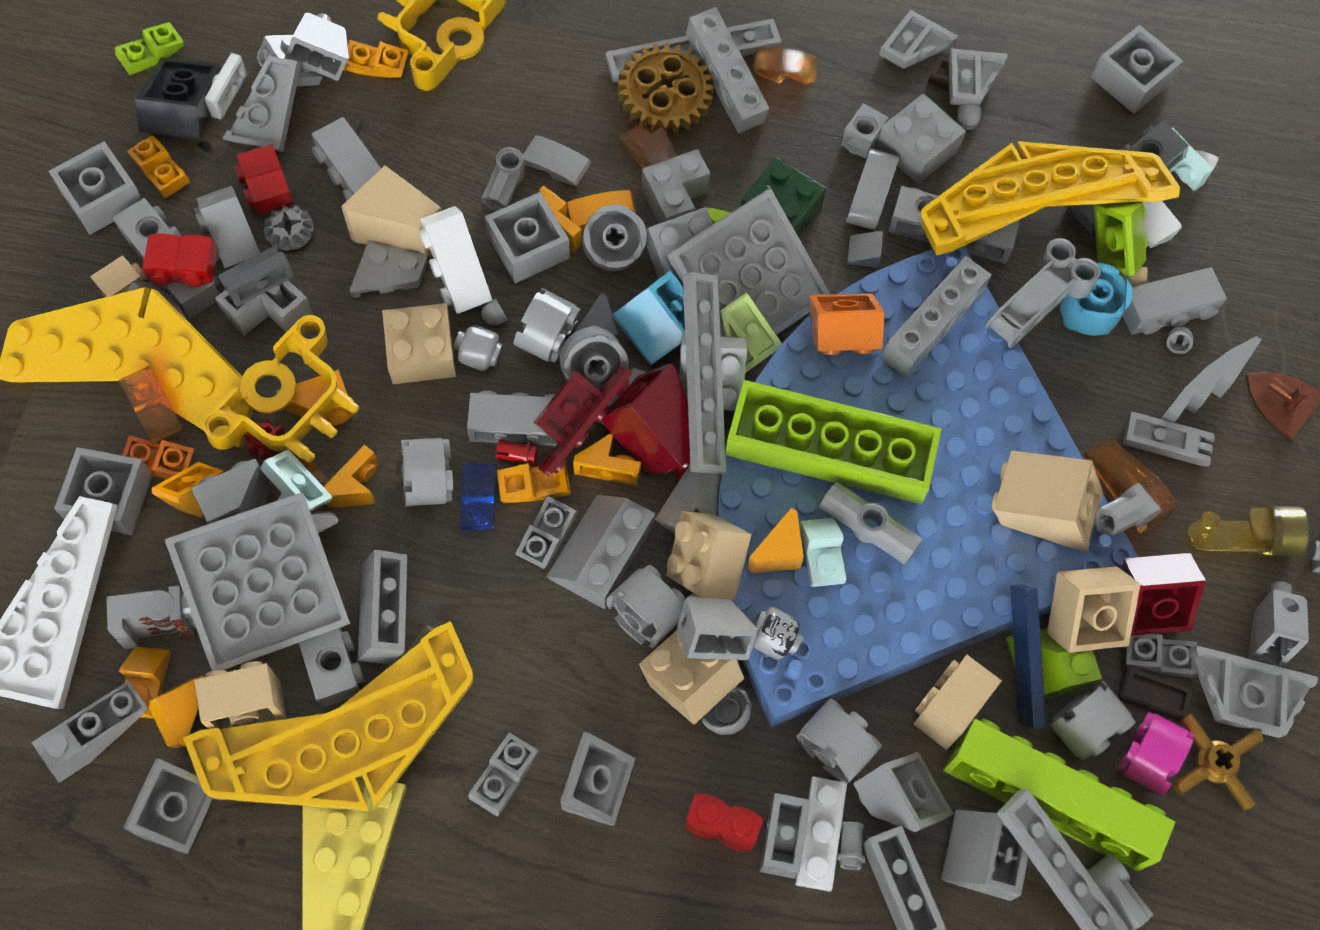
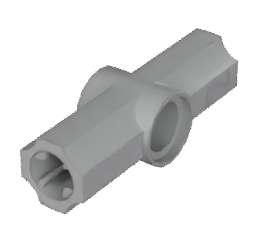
[819,482,922,565]

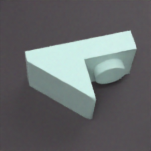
[1170,128,1213,191]
[260,449,333,512]
[799,517,847,587]

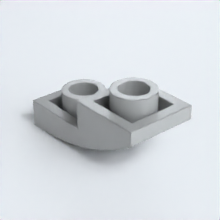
[523,135,591,186]
[515,496,579,569]
[1126,634,1197,678]
[468,732,539,817]

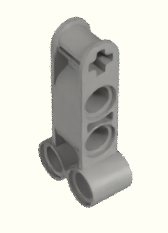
[985,238,1100,348]

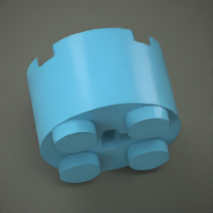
[1060,263,1133,336]

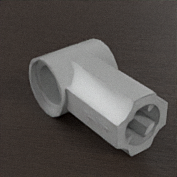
[481,147,525,211]
[1094,483,1162,537]
[1087,854,1153,930]

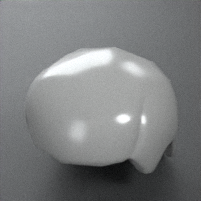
[701,686,751,735]

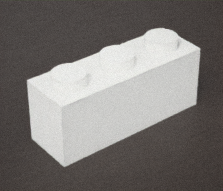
[418,206,492,314]

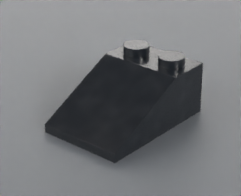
[135,57,221,140]

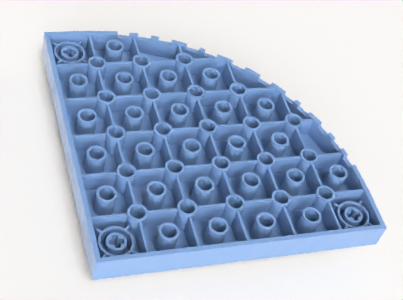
[717,246,1138,728]

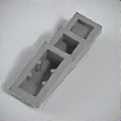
[1161,336,1262,423]

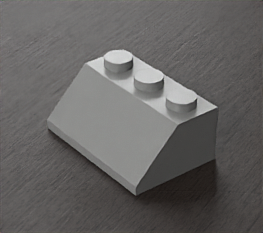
[547,495,655,609]

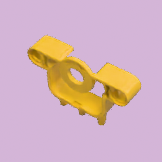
[377,0,506,91]
[203,315,359,463]

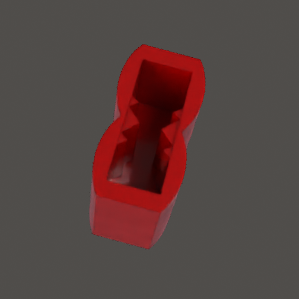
[234,144,294,215]
[142,234,218,287]
[684,794,763,852]

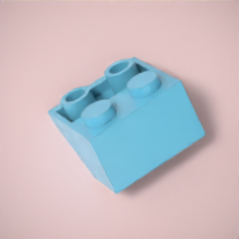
[612,270,685,365]

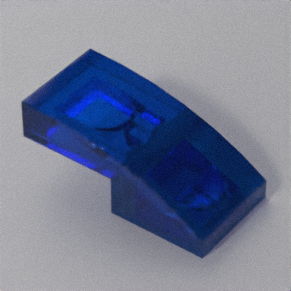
[460,464,497,530]

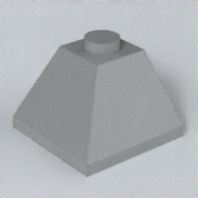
[853,752,954,832]

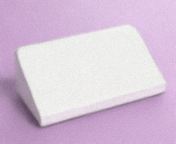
[1143,201,1182,248]

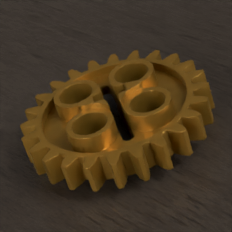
[617,43,714,134]

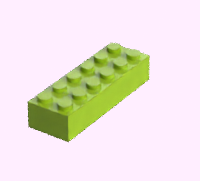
[725,380,942,505]
[943,718,1175,872]

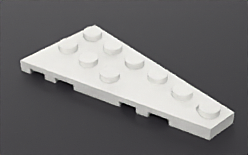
[0,496,118,709]

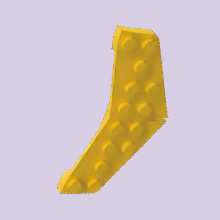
[921,141,1180,256]
[0,287,253,447]
[183,621,474,811]

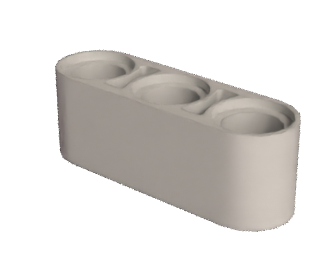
[846,148,900,231]

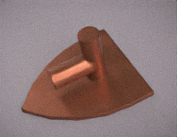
[1246,372,1320,441]

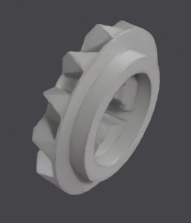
[263,205,314,251]

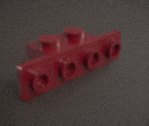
[533,367,632,476]

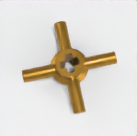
[1172,714,1264,811]

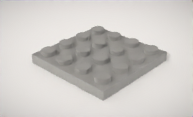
[666,189,831,336]
[164,492,350,671]

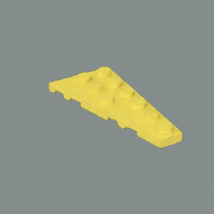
[302,777,407,930]

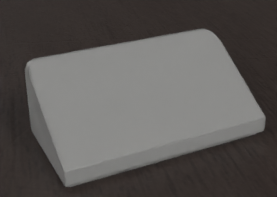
[310,510,338,533]

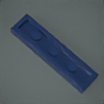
[1010,584,1046,728]

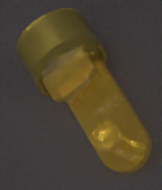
[1186,506,1309,556]

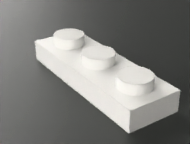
[795,776,847,892]

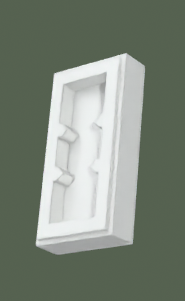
[205,53,247,120]

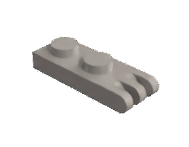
[1122,411,1215,466]

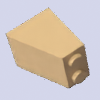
[341,165,442,258]
[992,451,1103,552]

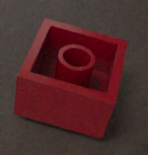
[1122,553,1206,636]

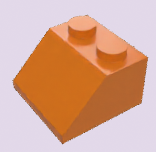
[809,293,884,355]

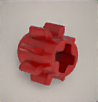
[244,418,285,462]

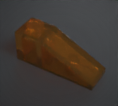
[1084,438,1179,534]

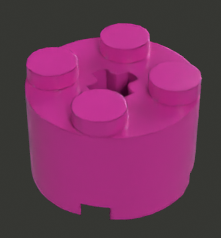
[1117,712,1195,797]

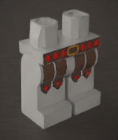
[106,586,196,649]

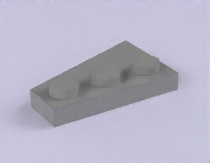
[223,56,301,152]

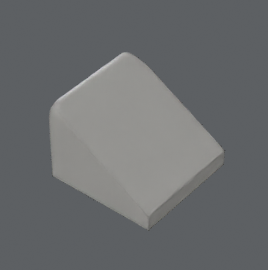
[847,231,883,268]

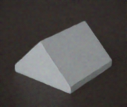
[560,732,636,826]
[123,758,213,854]

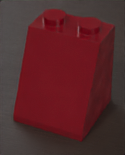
[601,363,690,476]

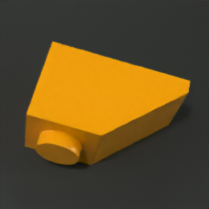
[276,369,355,425]

